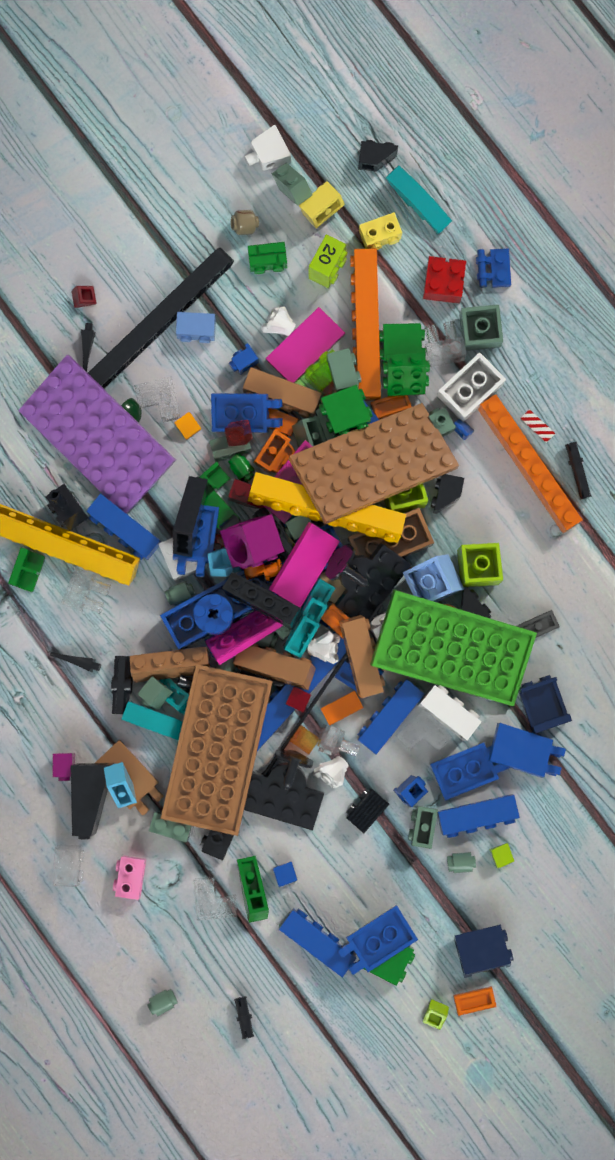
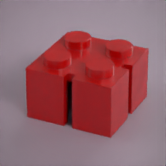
[423,256,466,304]

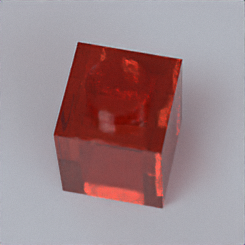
[225,420,253,447]

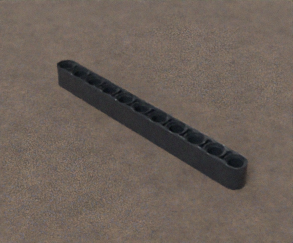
[88,247,234,389]

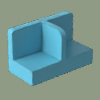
[208,547,243,577]

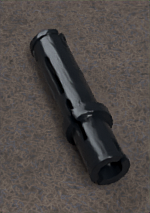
[565,442,592,500]

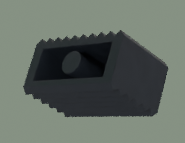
[346,788,389,834]

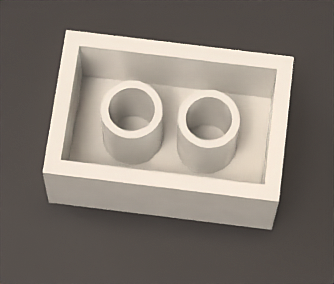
[437,352,506,422]
[418,685,481,741]

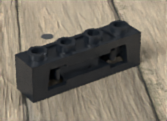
[222,572,302,630]

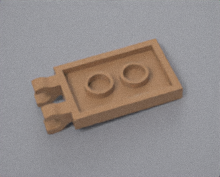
[95,740,164,815]

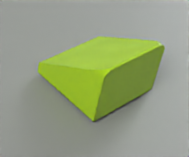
[489,843,514,869]
[422,999,449,1030]

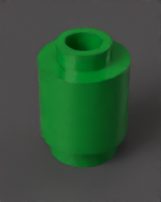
[228,453,255,482]

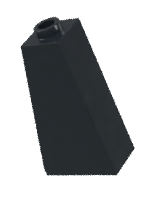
[173,476,208,557]
[71,763,114,840]

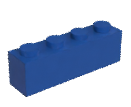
[86,493,162,560]
[357,679,425,755]
[437,794,520,838]
[279,908,357,978]

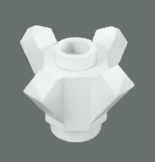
[261,307,296,336]
[308,631,340,664]
[313,756,349,788]

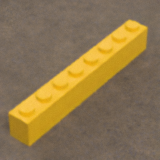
[248,472,406,543]
[0,504,140,586]

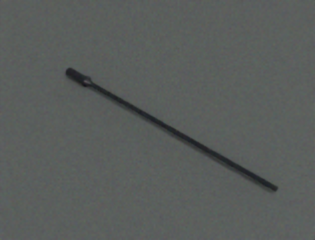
[261,603,383,775]

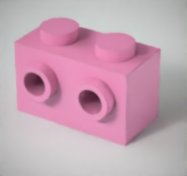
[113,855,146,900]

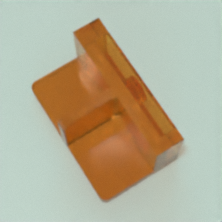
[290,725,319,754]

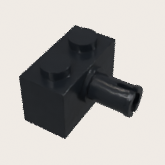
[45,484,88,531]
[200,830,234,861]

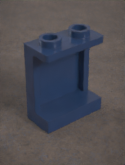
[518,675,572,734]
[454,924,514,978]

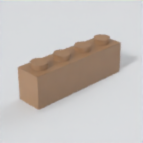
[243,367,322,418]
[339,615,385,699]
[233,643,316,690]
[130,646,210,683]

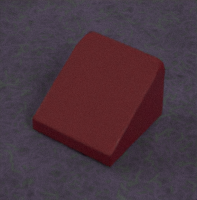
[71,286,97,308]
[286,687,311,712]

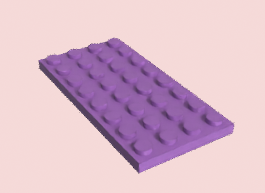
[18,355,176,514]

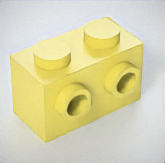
[299,181,345,229]
[359,212,402,250]

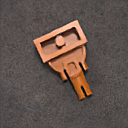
[253,429,295,473]

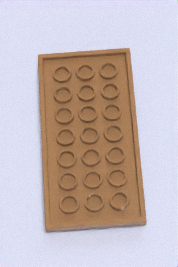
[289,403,459,524]
[161,664,273,836]

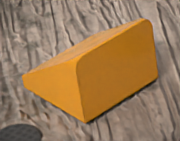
[174,412,201,440]

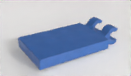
[211,393,283,433]
[173,505,219,577]
[488,723,566,778]
[430,742,509,801]
[337,905,418,975]

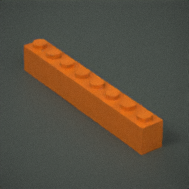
[350,249,381,401]
[478,394,582,533]

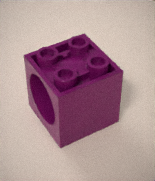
[220,514,284,569]

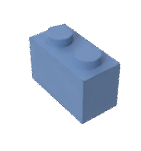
[176,312,216,343]

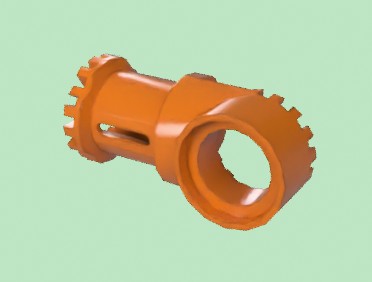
[243,559,282,581]

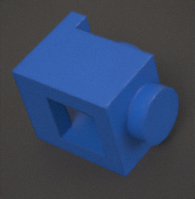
[229,343,259,375]
[393,775,429,807]

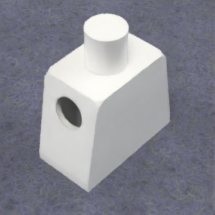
[244,125,291,171]

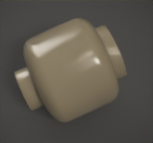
[231,210,259,235]

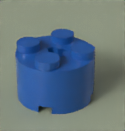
[193,594,234,635]

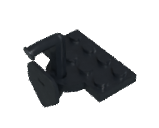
[325,543,411,620]
[244,750,324,831]

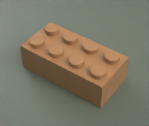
[348,508,434,558]

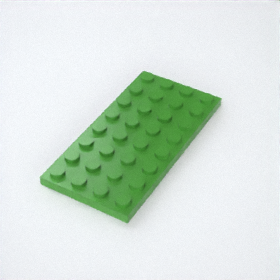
[370,589,537,706]

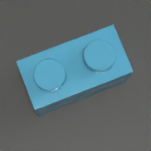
[104,762,137,808]

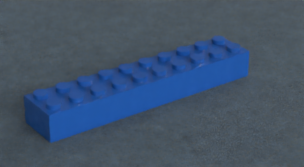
[160,524,343,650]

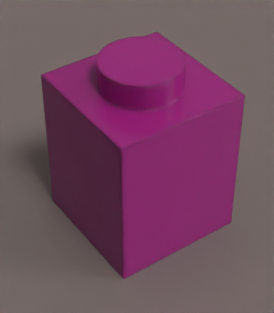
[53,753,75,781]

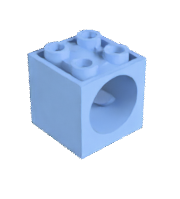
[403,554,464,602]

